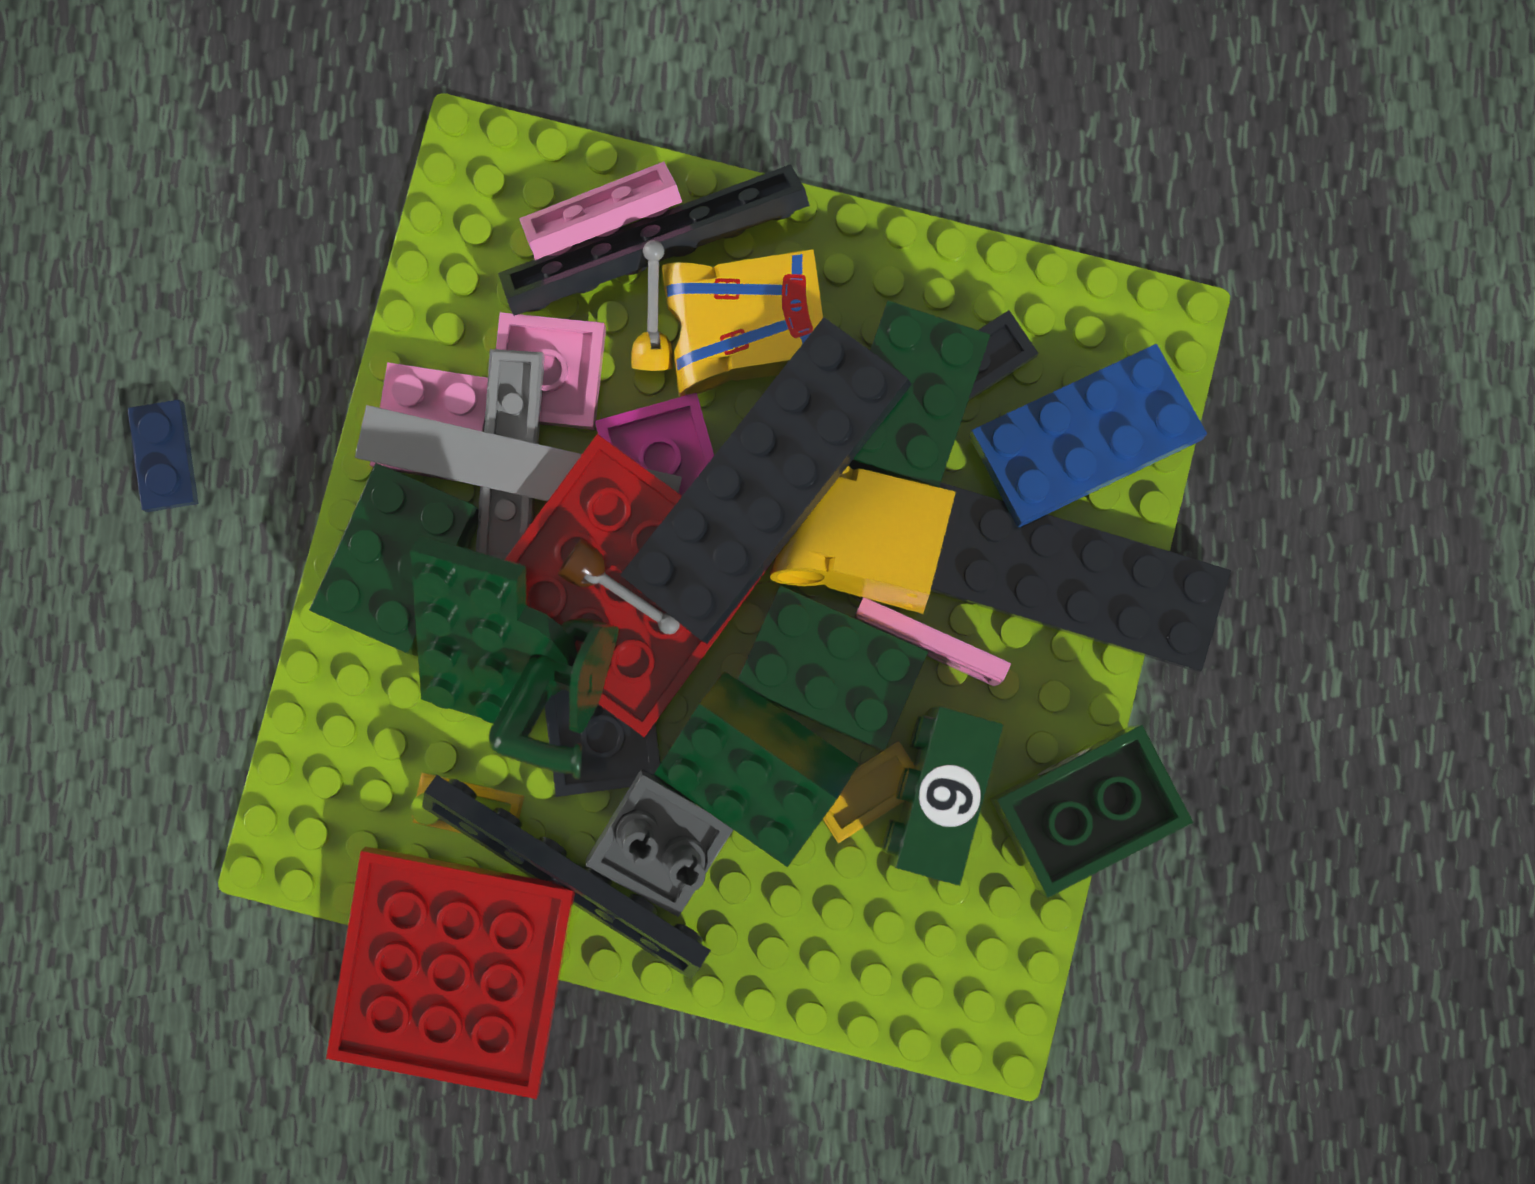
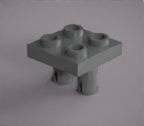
[586,769,733,917]

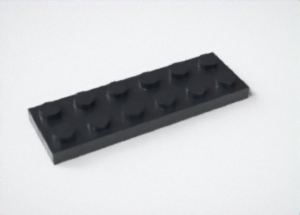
[620,317,912,644]
[930,482,1231,672]

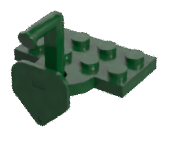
[410,535,619,779]

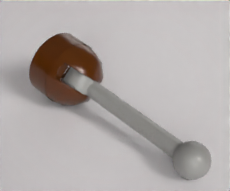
[557,539,680,634]

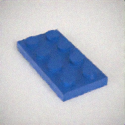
[969,343,1207,528]

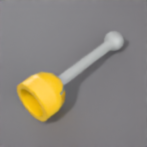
[631,240,673,371]

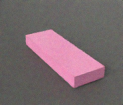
[854,598,1011,686]

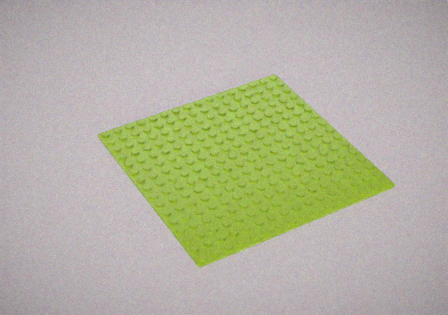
[218,93,1230,1101]

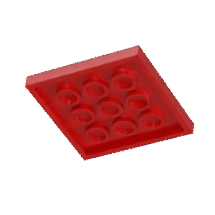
[505,434,771,737]
[326,846,575,1099]

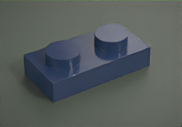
[128,400,198,512]

